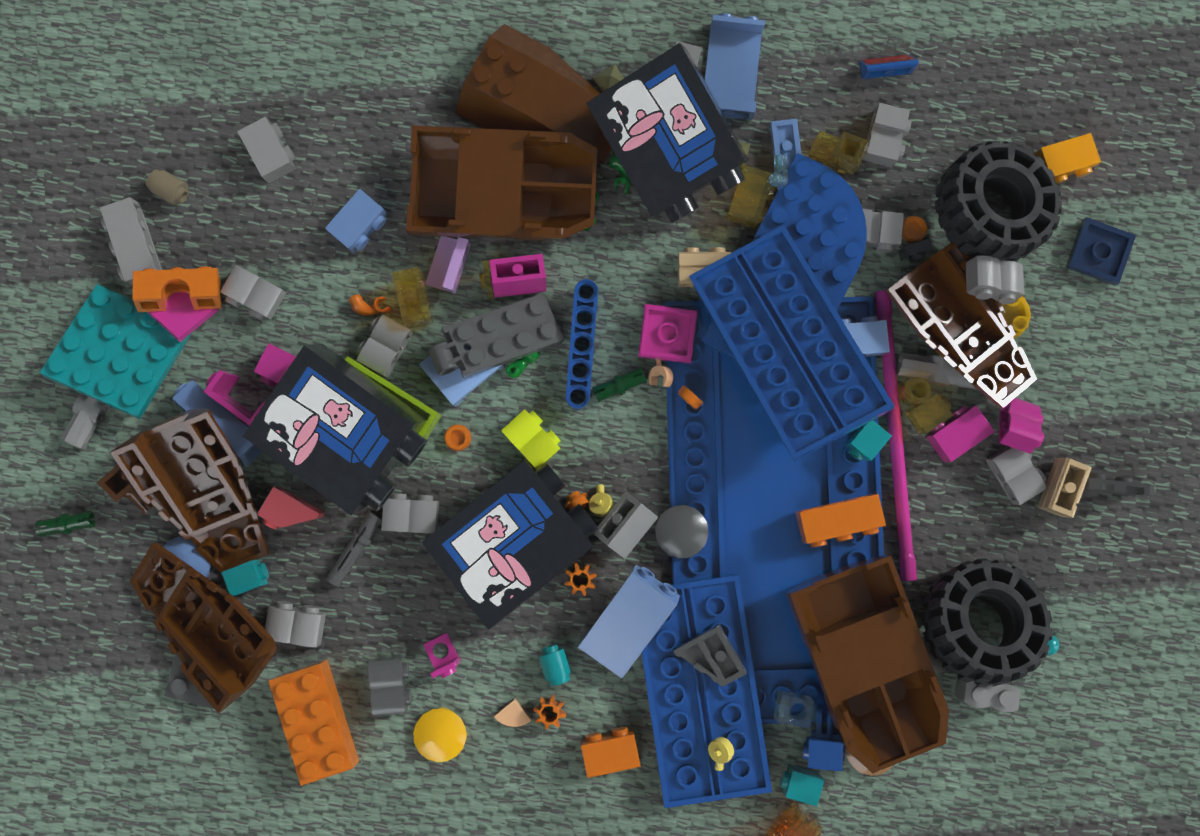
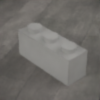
[100,197,162,285]

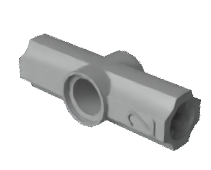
[896,352,976,389]
[61,394,111,449]

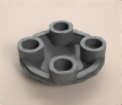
[655,505,708,558]

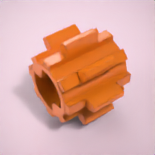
[564,563,597,596]
[533,694,566,730]

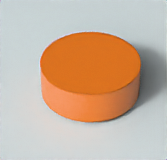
[902,216,927,243]
[677,385,703,409]
[444,424,472,451]

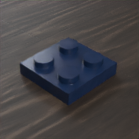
[1065,217,1136,286]

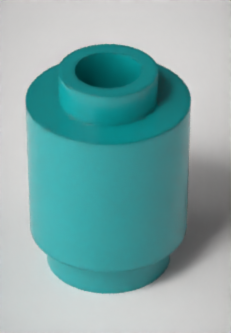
[538,644,571,687]

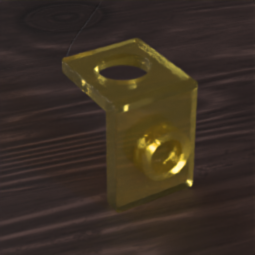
[479,257,510,300]

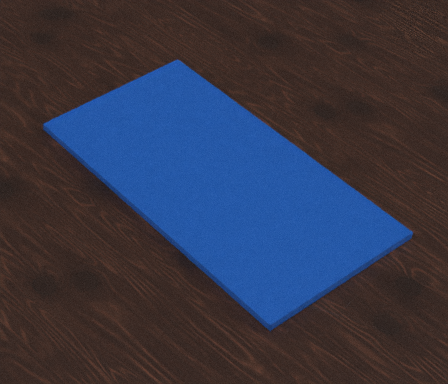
[664,296,884,724]

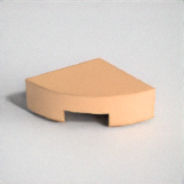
[494,698,532,727]

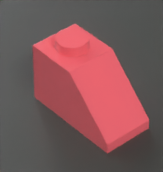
[257,487,325,530]

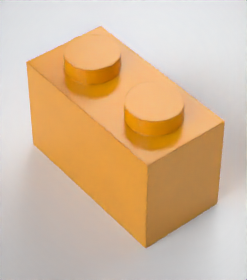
[1034,133,1101,184]

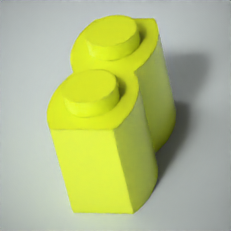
[501,409,561,468]

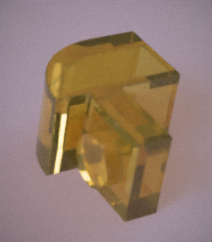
[809,131,868,174]

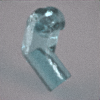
[769,155,788,189]

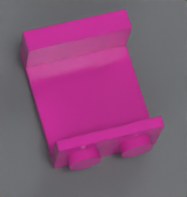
[203,370,265,426]

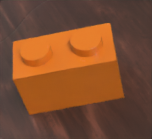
[581,727,641,778]

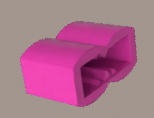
[998,398,1044,454]

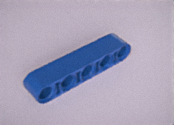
[566,279,598,410]

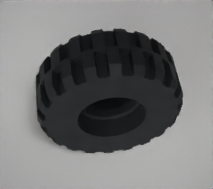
[935,141,1062,262]
[921,558,1053,686]

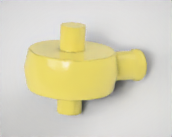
[589,484,614,517]
[708,737,734,771]

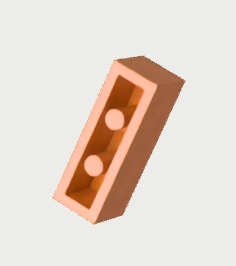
[795,494,886,547]

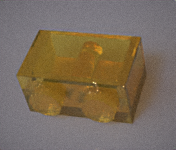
[726,165,776,229]
[392,267,434,329]

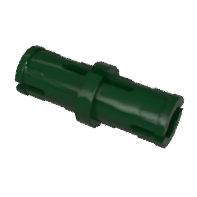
[592,367,647,403]
[35,511,95,537]

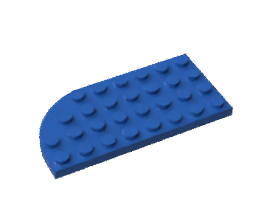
[702,153,867,358]

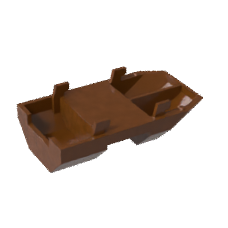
[406,125,597,241]
[786,555,949,774]

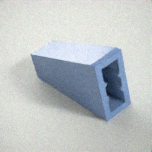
[172,380,263,468]

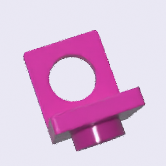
[423,633,461,679]

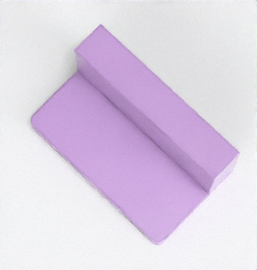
[426,236,471,294]

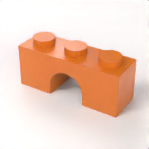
[132,266,222,312]

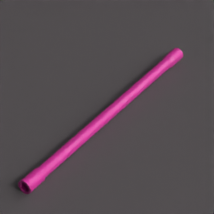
[874,290,917,581]

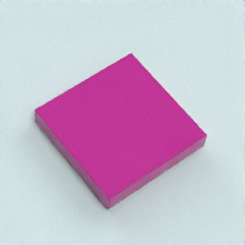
[147,292,220,342]
[638,304,697,364]

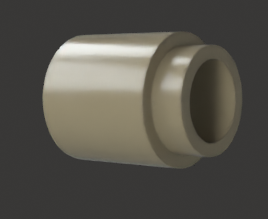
[146,169,189,205]

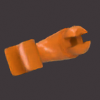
[348,294,391,316]

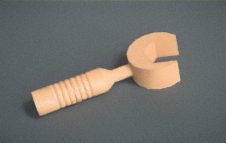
[648,359,673,387]

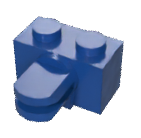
[803,703,845,771]

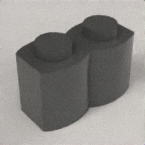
[368,656,412,716]

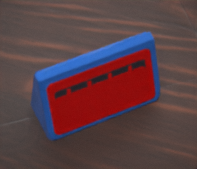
[859,55,919,79]

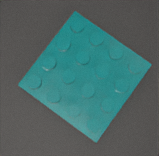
[40,284,192,420]

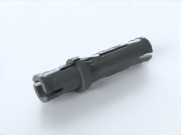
[325,511,382,587]

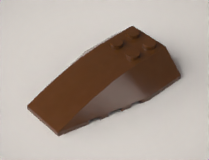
[455,24,612,164]
[886,242,1037,409]
[110,408,269,573]
[130,543,278,713]

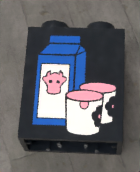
[586,43,749,223]
[243,344,428,515]
[421,460,599,630]

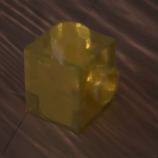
[905,393,953,435]

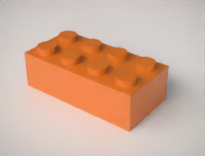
[268,659,359,786]

